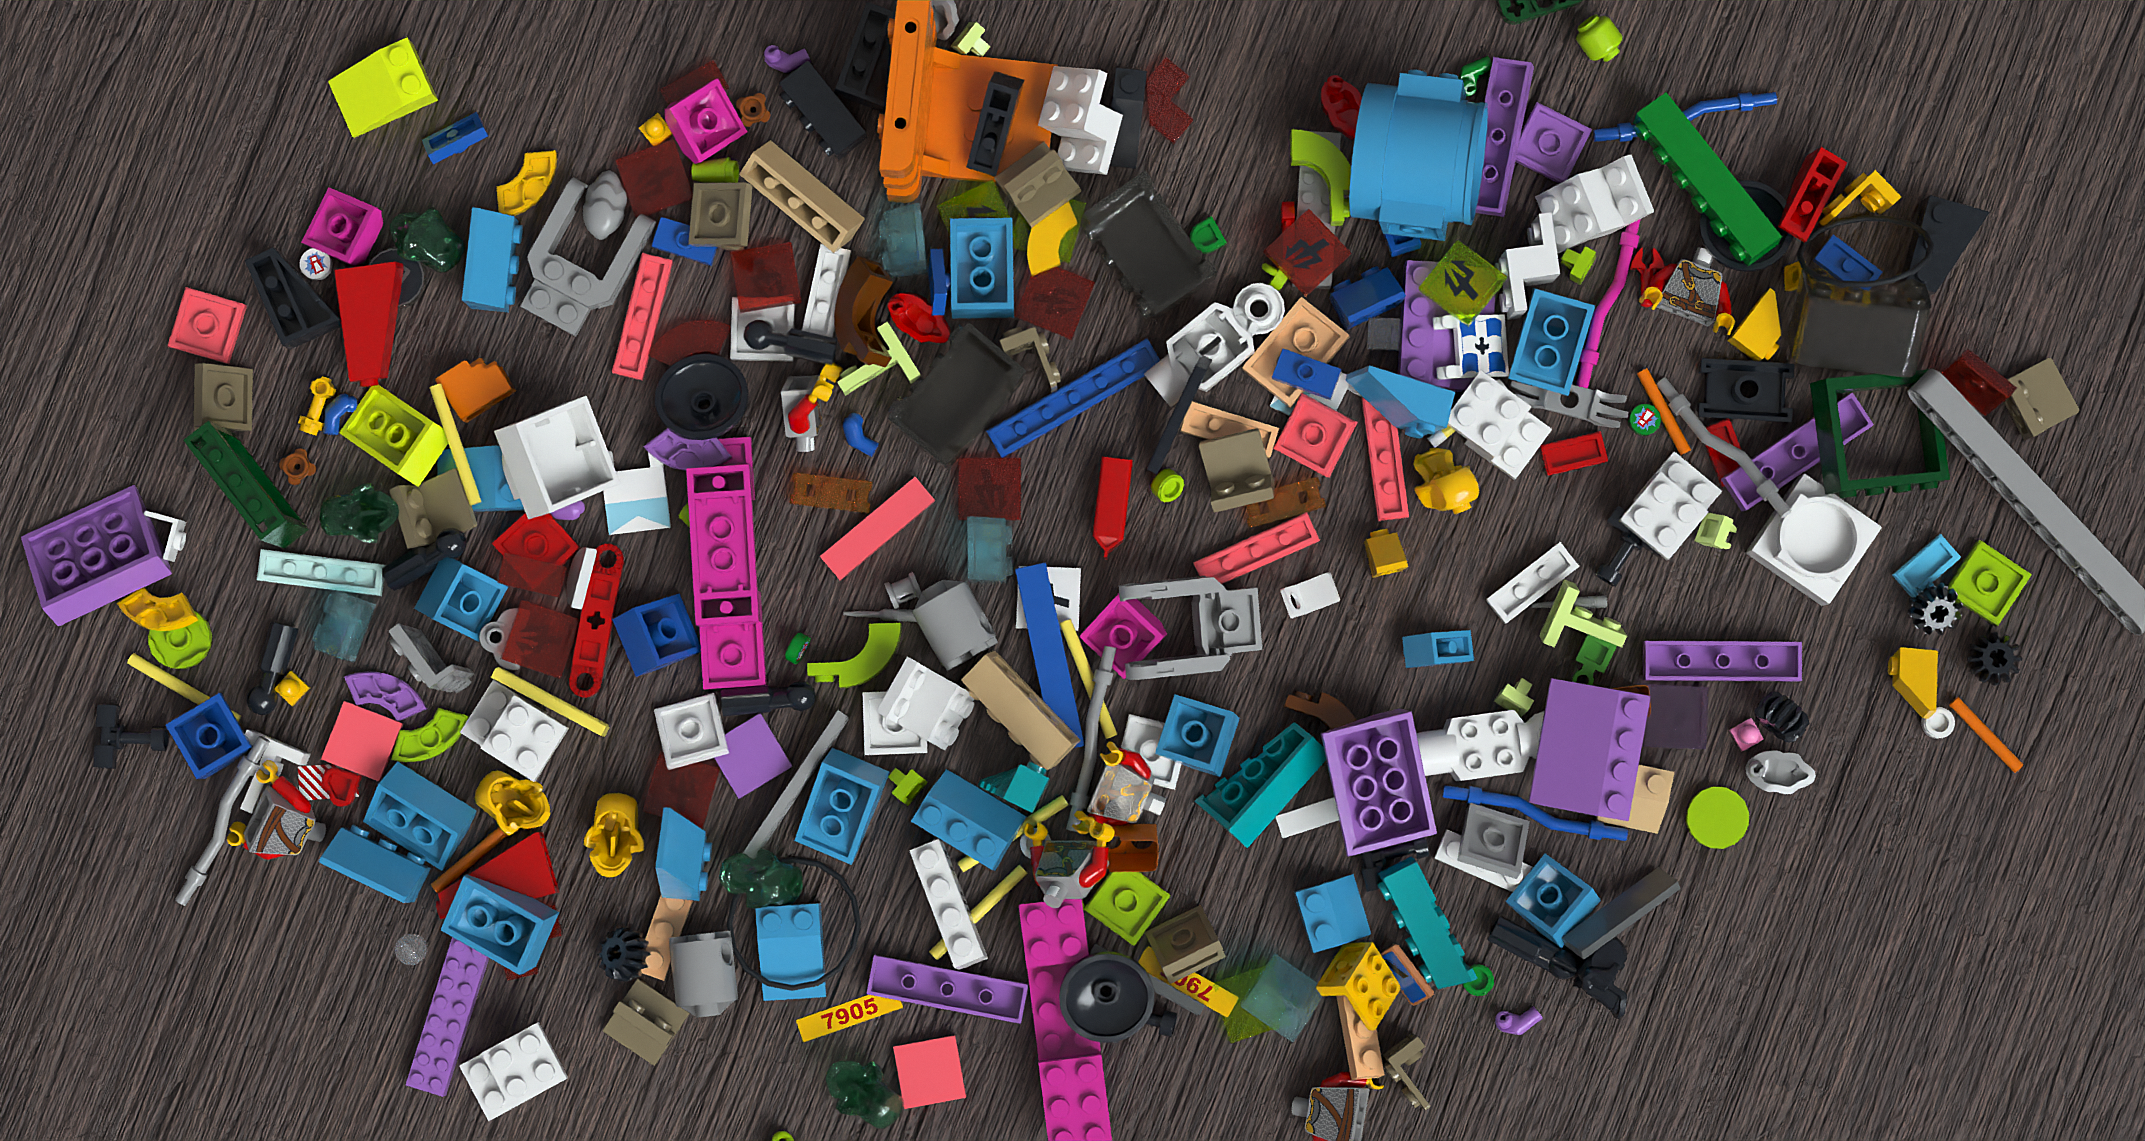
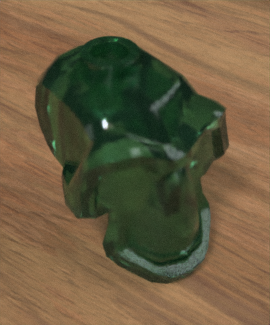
[390,207,465,273]
[319,483,399,543]
[718,848,803,909]
[826,1060,904,1129]

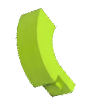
[1290,129,1351,226]
[807,623,902,688]

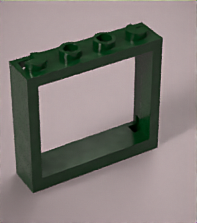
[1810,369,1950,499]
[183,421,309,549]

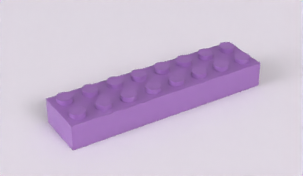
[1476,57,1534,217]
[1721,392,1874,511]
[1643,641,1802,682]
[406,937,489,1097]
[867,955,1028,1024]

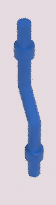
[1593,92,1777,142]
[1442,785,1628,841]

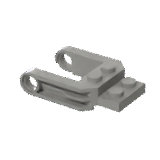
[520,177,656,337]
[1118,576,1262,680]

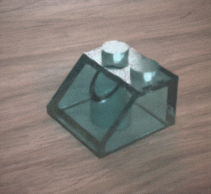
[879,203,928,278]
[967,516,1013,583]
[312,590,376,662]
[1239,953,1322,1043]

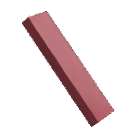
[612,253,673,381]
[1361,398,1409,522]
[820,477,935,581]
[1193,513,1320,584]

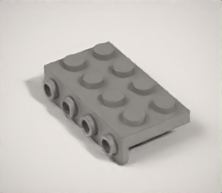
[389,623,474,693]

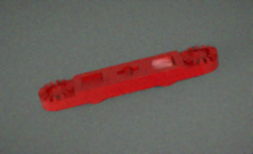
[569,544,624,698]

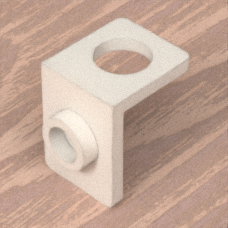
[144,511,186,562]
[1280,572,1340,618]

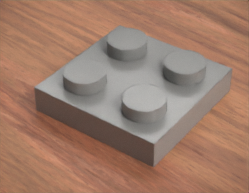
[1457,803,1530,879]

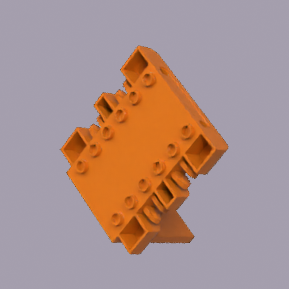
[877,0,1058,203]

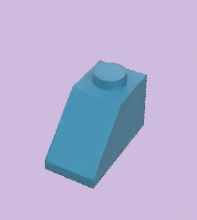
[1402,630,1474,668]

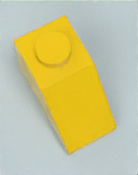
[1727,288,1781,362]
[1364,529,1408,578]
[1888,647,1938,719]

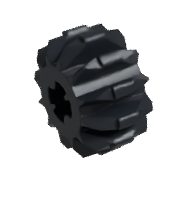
[1908,582,1963,635]
[1967,632,2023,686]
[1754,691,1810,743]
[597,927,651,982]

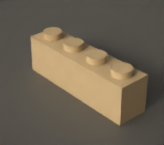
[739,140,865,253]
[961,651,1081,770]

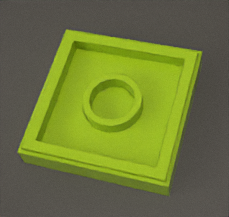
[1948,540,2032,627]
[1084,872,1171,946]

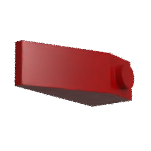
[1778,147,1847,243]

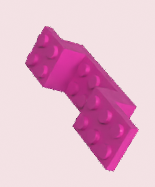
[686,437,767,690]
[1019,899,1112,1141]

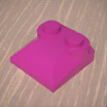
[665,78,747,164]
[301,187,383,266]
[1079,594,1167,679]

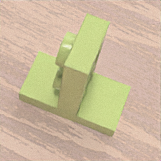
[837,322,921,396]
[1539,579,1627,648]

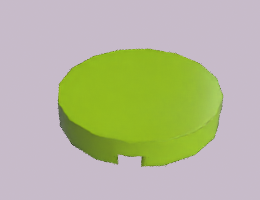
[148,611,212,669]
[1686,787,1749,849]

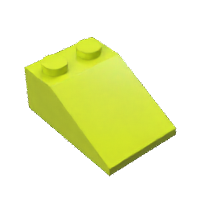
[328,38,438,138]
[339,385,448,487]

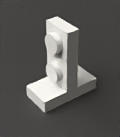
[240,729,311,814]

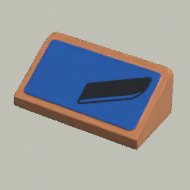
[1380,943,1434,1006]

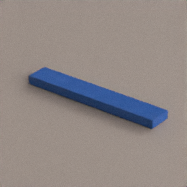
[986,338,1160,458]
[1015,562,1085,748]

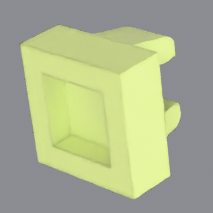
[951,22,990,57]
[1694,513,1737,549]
[1494,678,1534,718]

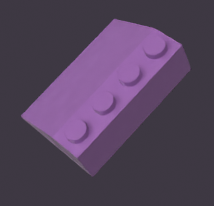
[1397,260,1496,392]
[21,485,172,626]
[1529,678,1651,821]
[1321,708,1437,857]

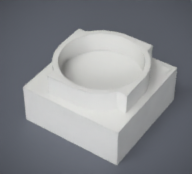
[494,396,620,519]
[1745,474,1882,606]

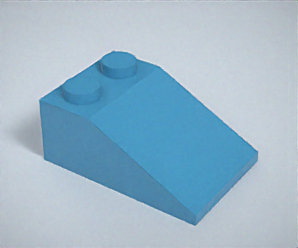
[950,218,1014,319]
[1508,288,1595,396]
[1346,365,1455,438]
[437,446,525,512]
[794,748,890,865]
[655,807,712,901]
[441,874,559,975]
[756,903,826,1001]

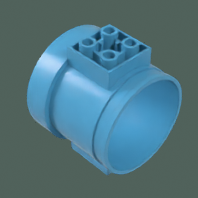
[1349,70,1488,241]

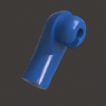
[323,393,357,435]
[842,413,879,457]

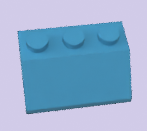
[462,207,523,313]
[363,761,477,871]
[911,769,1027,871]
[318,825,431,903]

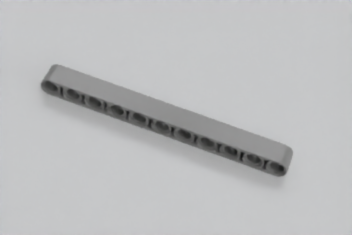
[1908,369,2145,635]

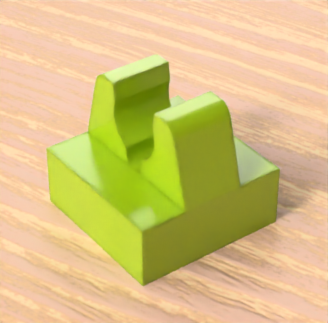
[1561,246,1596,285]
[888,768,928,806]

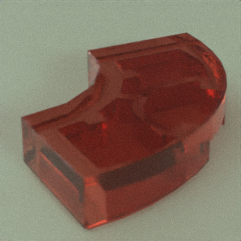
[648,320,731,367]

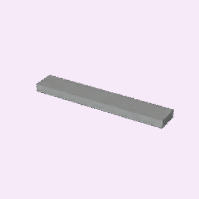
[733,710,849,873]

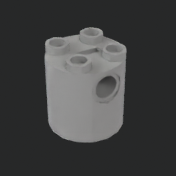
[912,580,998,671]
[669,931,738,1018]

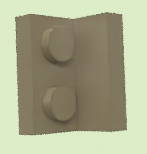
[994,142,1081,228]
[689,182,753,252]
[193,363,253,431]
[1145,905,1226,984]
[603,978,690,1066]

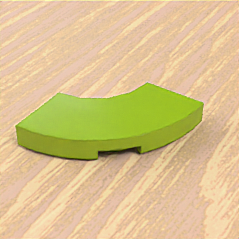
[391,708,470,762]

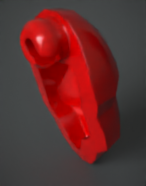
[1321,75,1362,140]
[887,292,951,343]

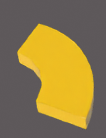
[497,150,557,216]
[1027,201,1078,276]
[117,587,198,631]

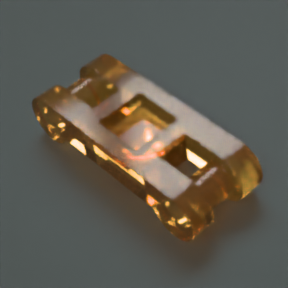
[789,473,873,513]
[1243,477,1327,528]

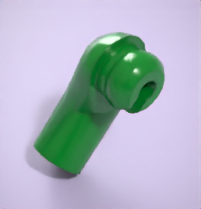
[1458,56,1492,96]

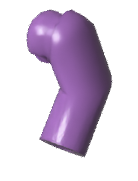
[764,45,811,73]
[550,500,585,520]
[1495,1006,1543,1035]

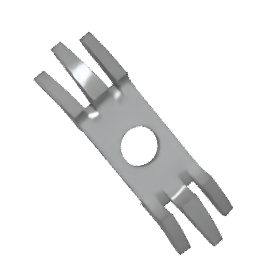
[1510,381,1629,428]

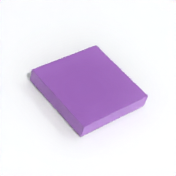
[1515,102,1592,184]
[714,713,793,799]

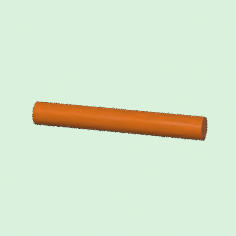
[1637,368,1691,456]
[1949,697,2024,773]
[431,827,508,893]

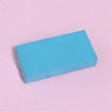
[1892,534,1961,598]

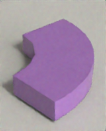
[644,428,732,471]
[344,671,428,721]

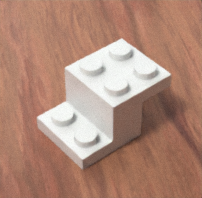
[1038,66,1123,175]
[1535,155,1654,253]
[1495,212,1560,320]
[1448,370,1552,480]
[1619,451,1722,560]
[876,657,974,750]
[460,680,569,782]
[460,1022,568,1121]

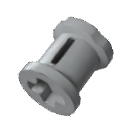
[884,572,922,609]

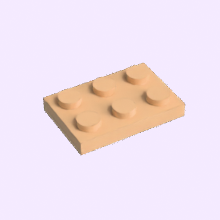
[1242,297,1350,408]

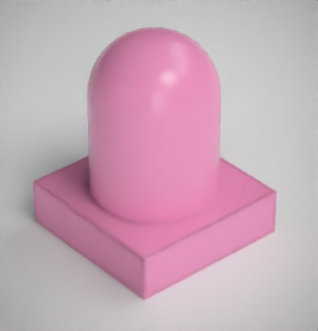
[1729,718,1764,752]

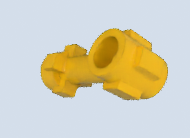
[298,376,336,436]

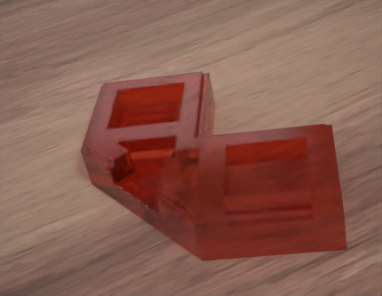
[1146,57,1194,145]

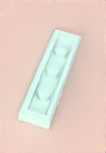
[257,549,386,596]

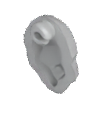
[931,0,959,40]
[583,170,628,240]
[1746,750,1816,794]

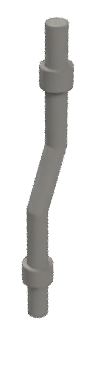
[1656,378,1792,518]
[1066,646,1117,832]
[175,736,270,906]

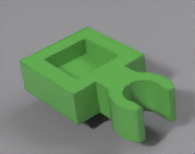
[1573,634,1617,685]

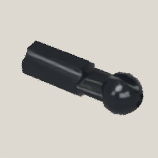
[743,320,838,366]
[382,528,467,591]
[247,621,299,715]
[721,680,816,716]
[1487,915,1579,980]

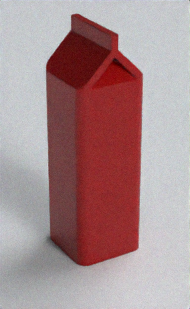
[1092,457,1133,560]

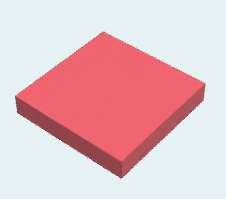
[168,287,247,364]
[1273,393,1358,477]
[321,701,404,782]
[893,1035,966,1109]

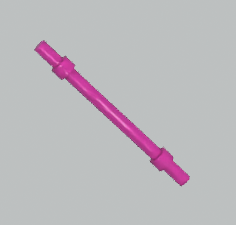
[1576,219,1641,389]

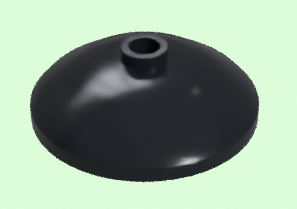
[1699,180,1793,272]
[655,354,749,440]
[1059,952,1154,1043]

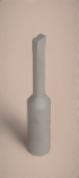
[1531,595,1607,609]
[843,609,917,622]

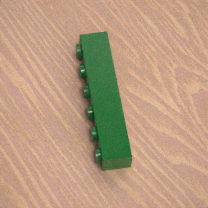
[1633,92,1782,267]

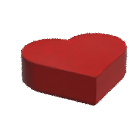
[322,768,362,807]

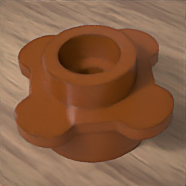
[736,93,771,127]
[279,448,316,485]

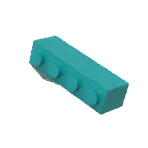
[1194,722,1326,848]
[978,761,1050,813]
[1377,856,1478,989]

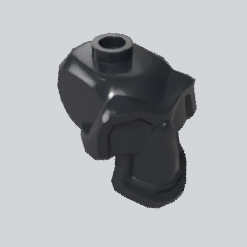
[1573,937,1628,1019]

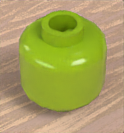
[1576,14,1622,62]

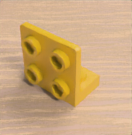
[1819,170,1901,226]
[1316,942,1401,1031]

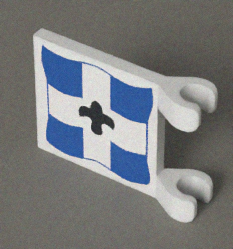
[1433,314,1509,380]

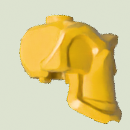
[1414,448,1479,514]
[474,770,550,836]
[583,793,644,877]

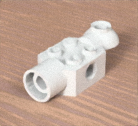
[1144,283,1285,407]
[1416,710,1544,781]

